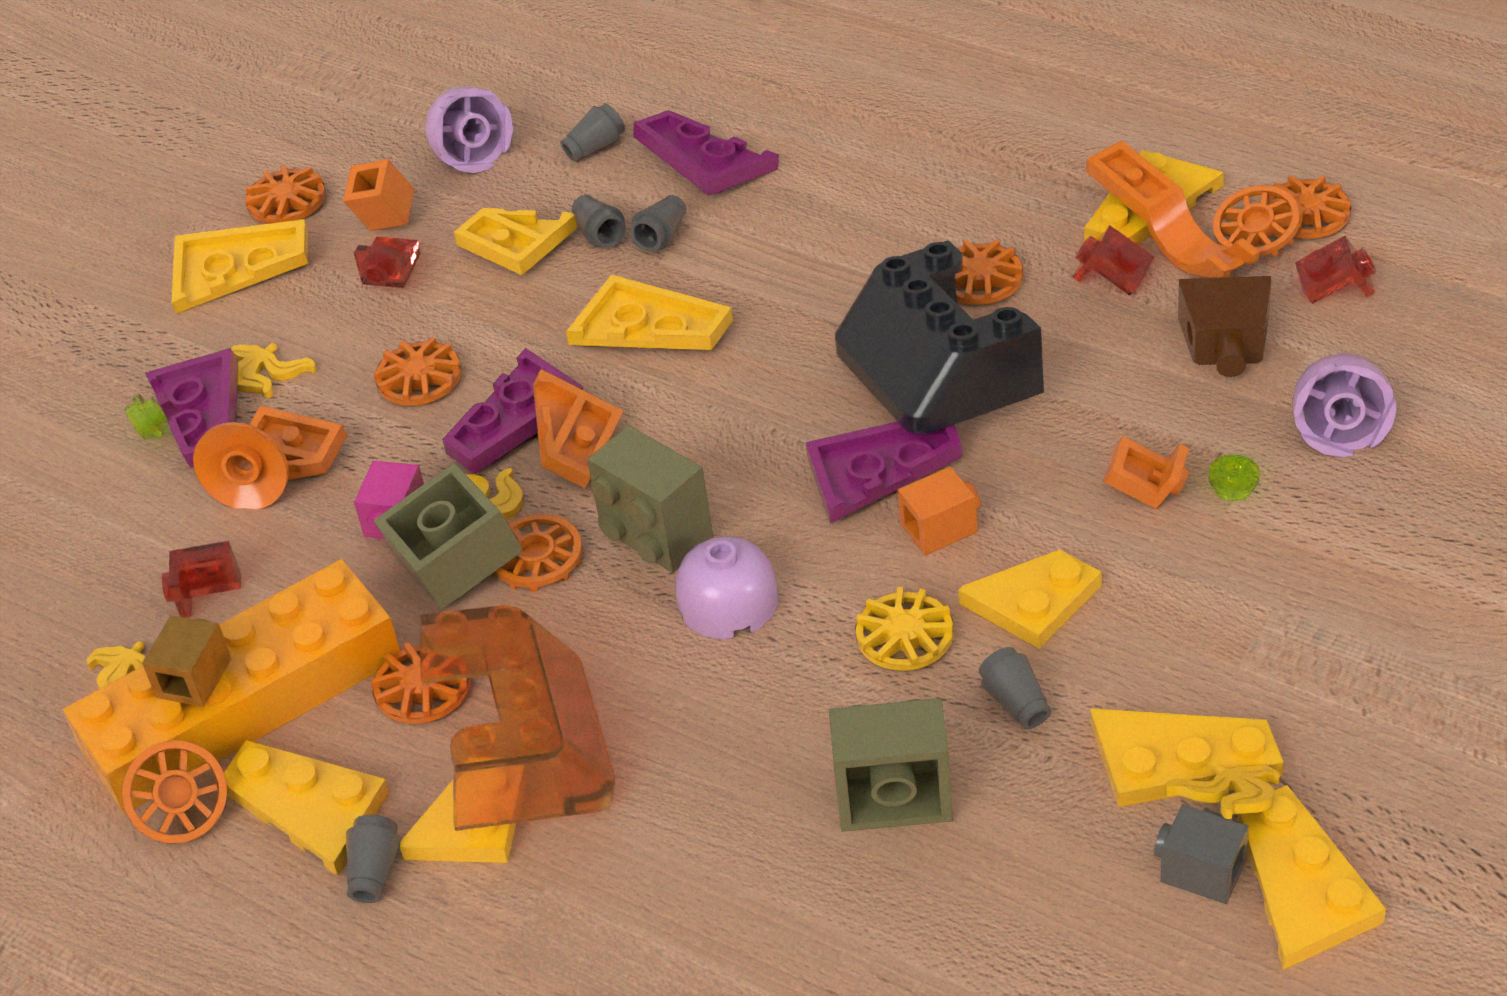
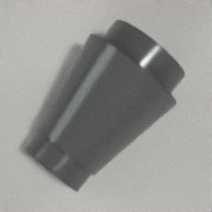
[560,103,625,162]
[572,195,626,248]
[630,195,686,252]
[979,647,1051,729]
[346,815,401,903]

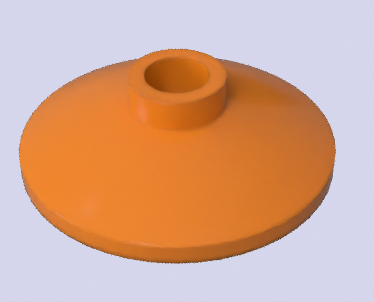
[193,422,289,510]

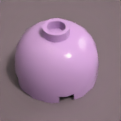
[425,86,513,173]
[1292,353,1397,457]
[675,536,779,639]

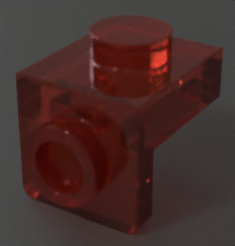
[1072,225,1154,296]
[1295,236,1376,304]
[354,237,421,288]
[162,541,241,618]

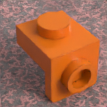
[1103,436,1190,509]

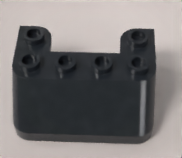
[835,240,1044,434]

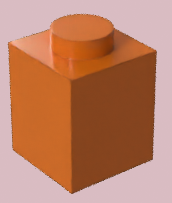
[343,159,415,231]
[897,466,981,555]

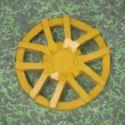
[855,587,954,671]

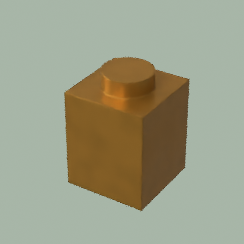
[142,615,232,707]

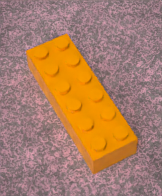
[62,559,400,814]

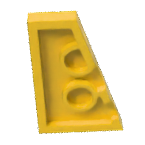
[1084,150,1224,254]
[171,219,309,314]
[566,274,733,350]
[1090,708,1284,807]
[224,740,389,876]
[1237,785,1386,970]

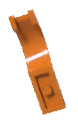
[1086,140,1260,278]

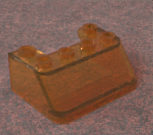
[420,605,615,831]

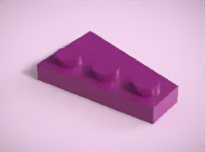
[633,110,779,196]
[145,348,238,468]
[442,348,584,474]
[806,422,962,524]

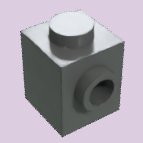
[1154,804,1249,904]

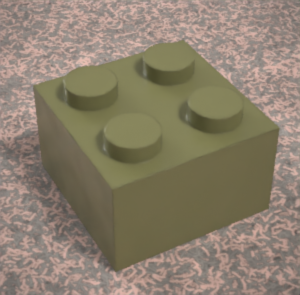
[587,425,714,573]
[373,462,523,611]
[829,698,953,832]

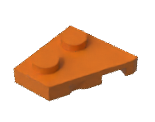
[533,369,623,488]
[241,406,347,480]

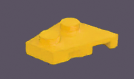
[454,208,578,275]
[958,549,1102,649]
[400,760,526,863]

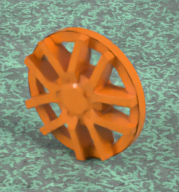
[245,165,326,224]
[1269,176,1351,239]
[1213,185,1301,257]
[955,240,1023,305]
[374,337,462,406]
[494,514,583,592]
[371,640,471,724]
[121,740,227,844]

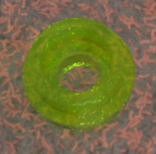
[125,394,167,440]
[1208,454,1260,501]

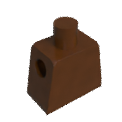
[1178,276,1271,377]

